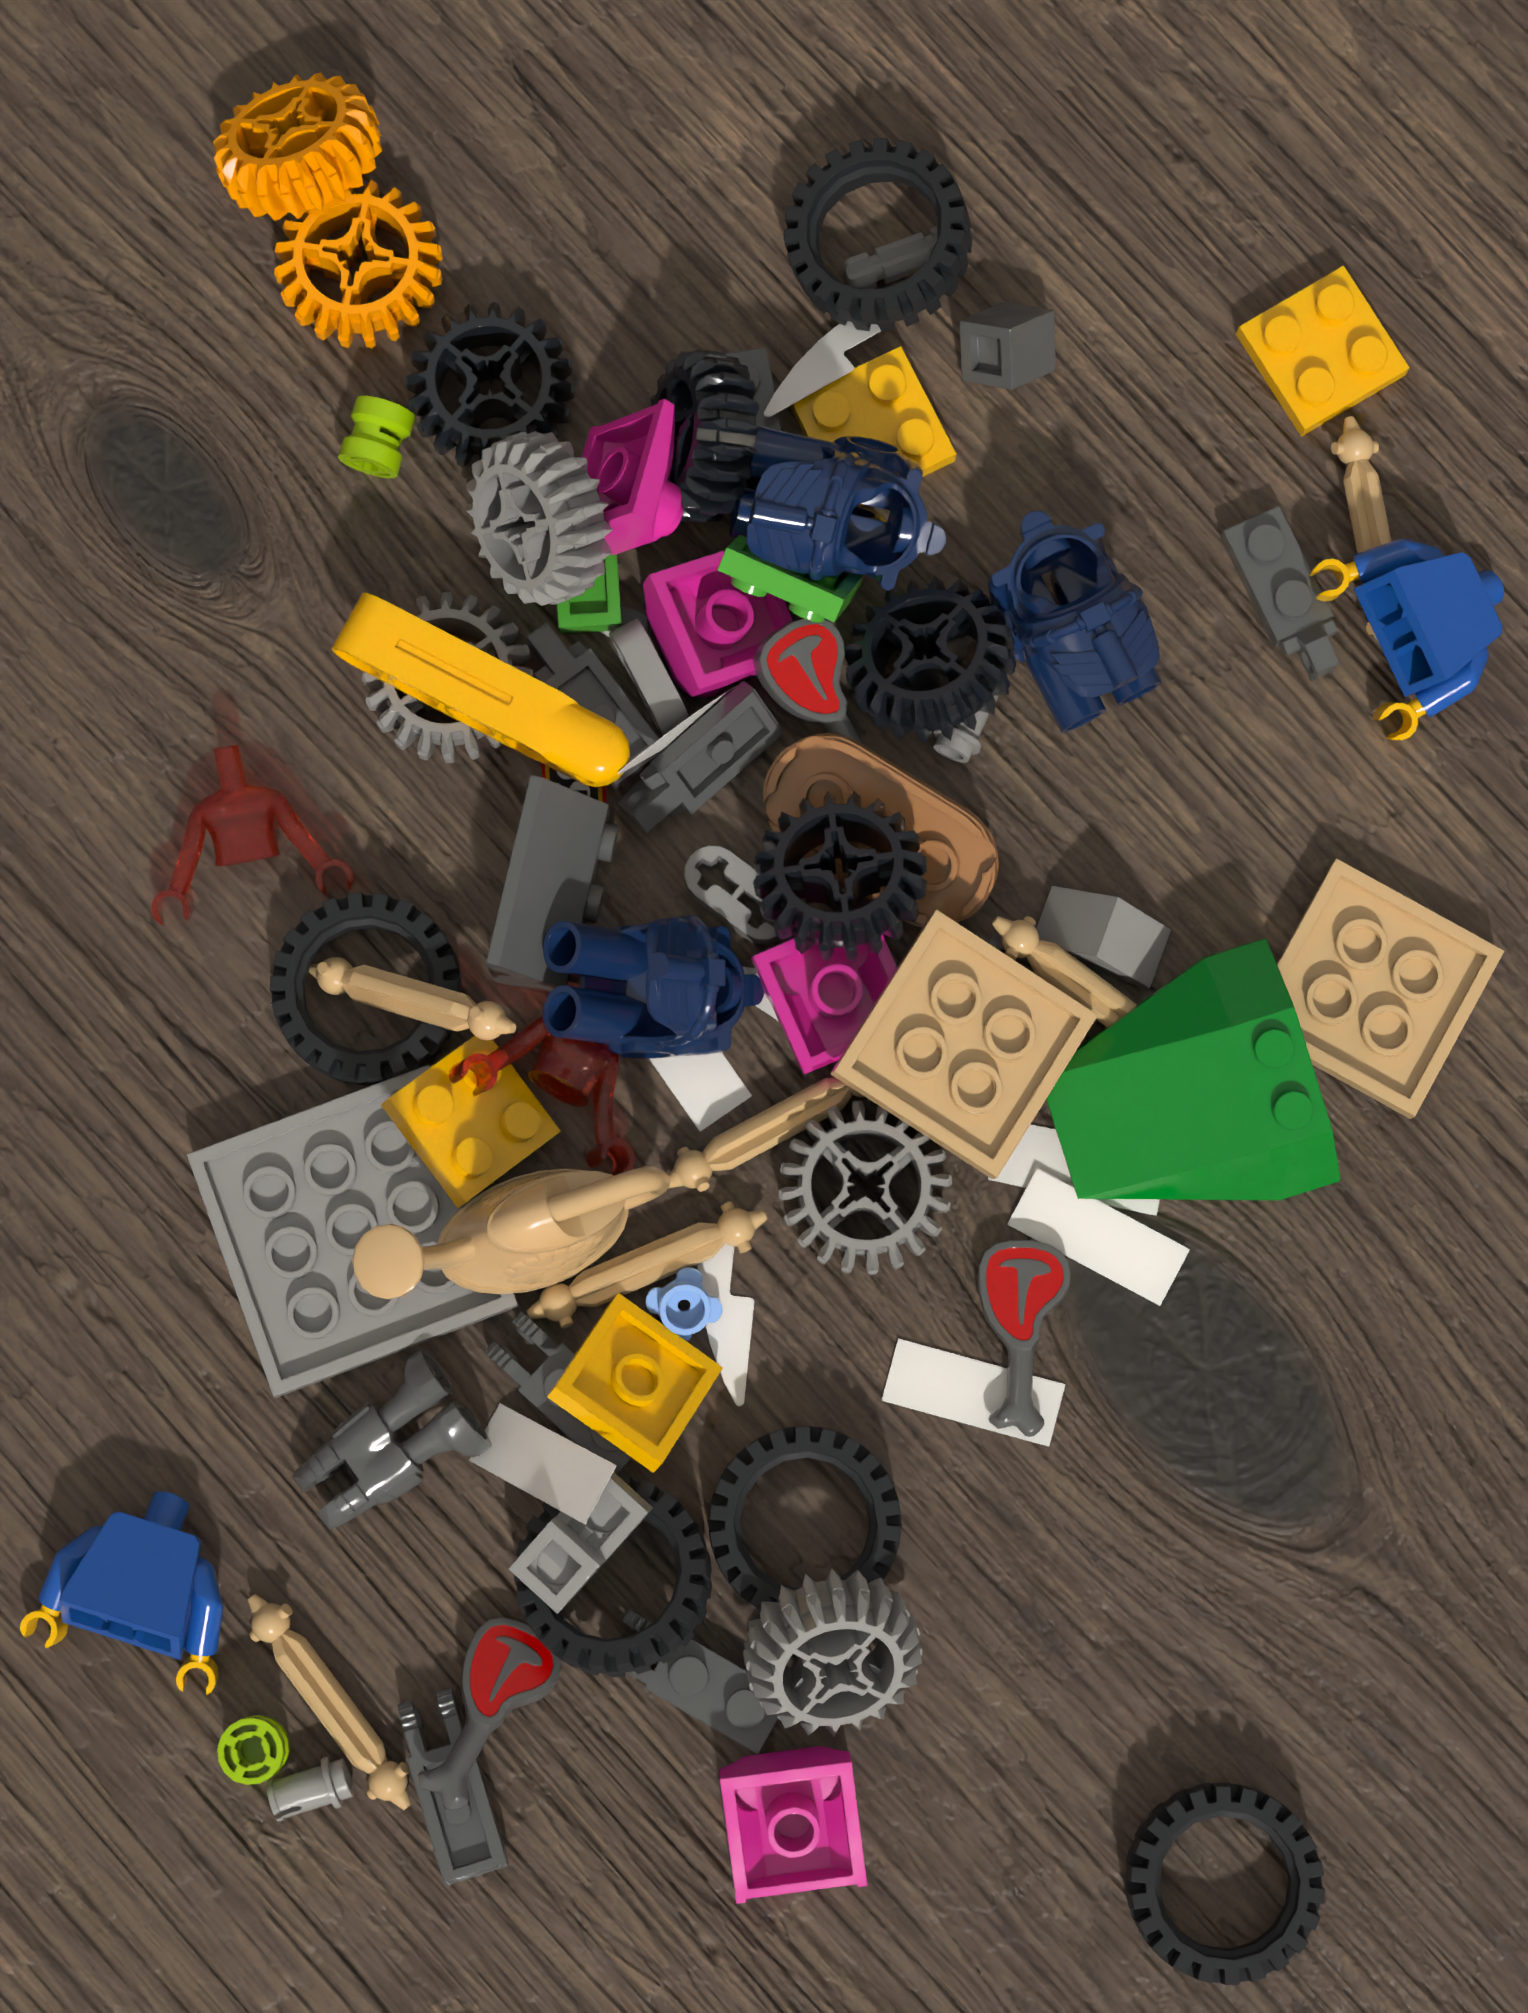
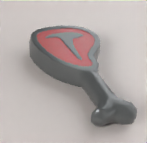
[753,618,863,744]
[977,1240,1071,1437]
[417,1617,562,1811]

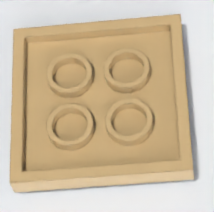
[1277,858,1504,1119]
[830,909,1098,1179]

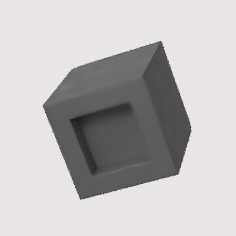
[960,302,1056,390]

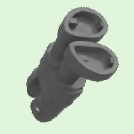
[292,1349,492,1529]

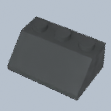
[486,775,619,994]

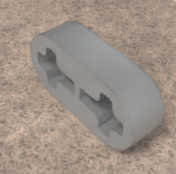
[609,619,689,737]
[684,845,780,945]

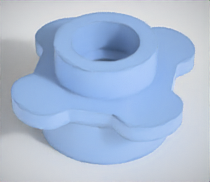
[646,1267,722,1341]

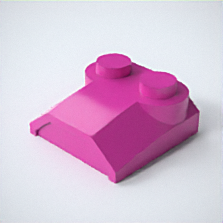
[582,399,683,555]
[643,550,793,698]
[751,934,897,1075]
[719,1746,867,1904]

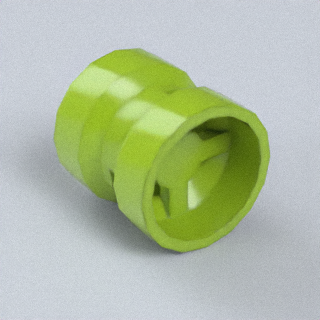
[338,396,416,478]
[217,1715,291,1785]

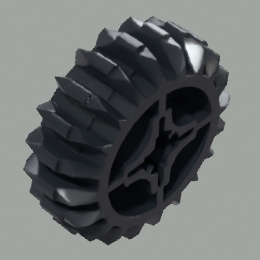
[405,301,575,468]
[650,350,760,523]
[845,575,1016,744]
[753,790,927,962]

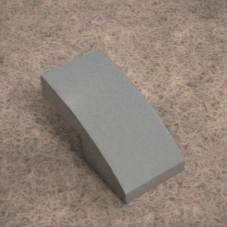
[509,1472,653,1614]

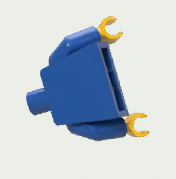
[1309,538,1504,740]
[20,1491,224,1695]

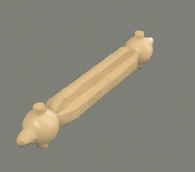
[1331,416,1391,641]
[992,916,1137,1027]
[309,957,516,1040]
[669,1077,871,1192]
[526,1202,767,1328]
[248,1594,411,1810]

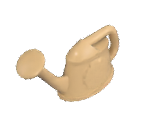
[352,1166,670,1299]

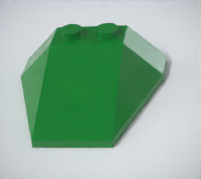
[1046,938,1341,1200]

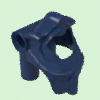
[729,426,946,590]
[987,511,1162,733]
[543,915,764,1059]

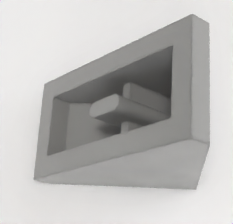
[1036,886,1171,990]

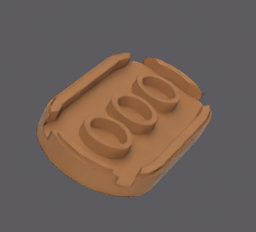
[763,733,999,928]

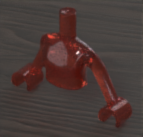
[151,745,356,925]
[448,1016,635,1176]

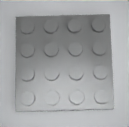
[187,1065,519,1398]

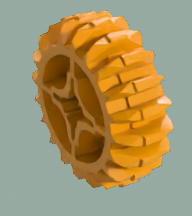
[213,72,382,221]
[274,179,443,349]

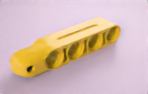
[331,593,630,787]

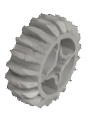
[465,431,613,606]
[362,592,534,763]
[778,1101,952,1275]
[743,1569,922,1736]

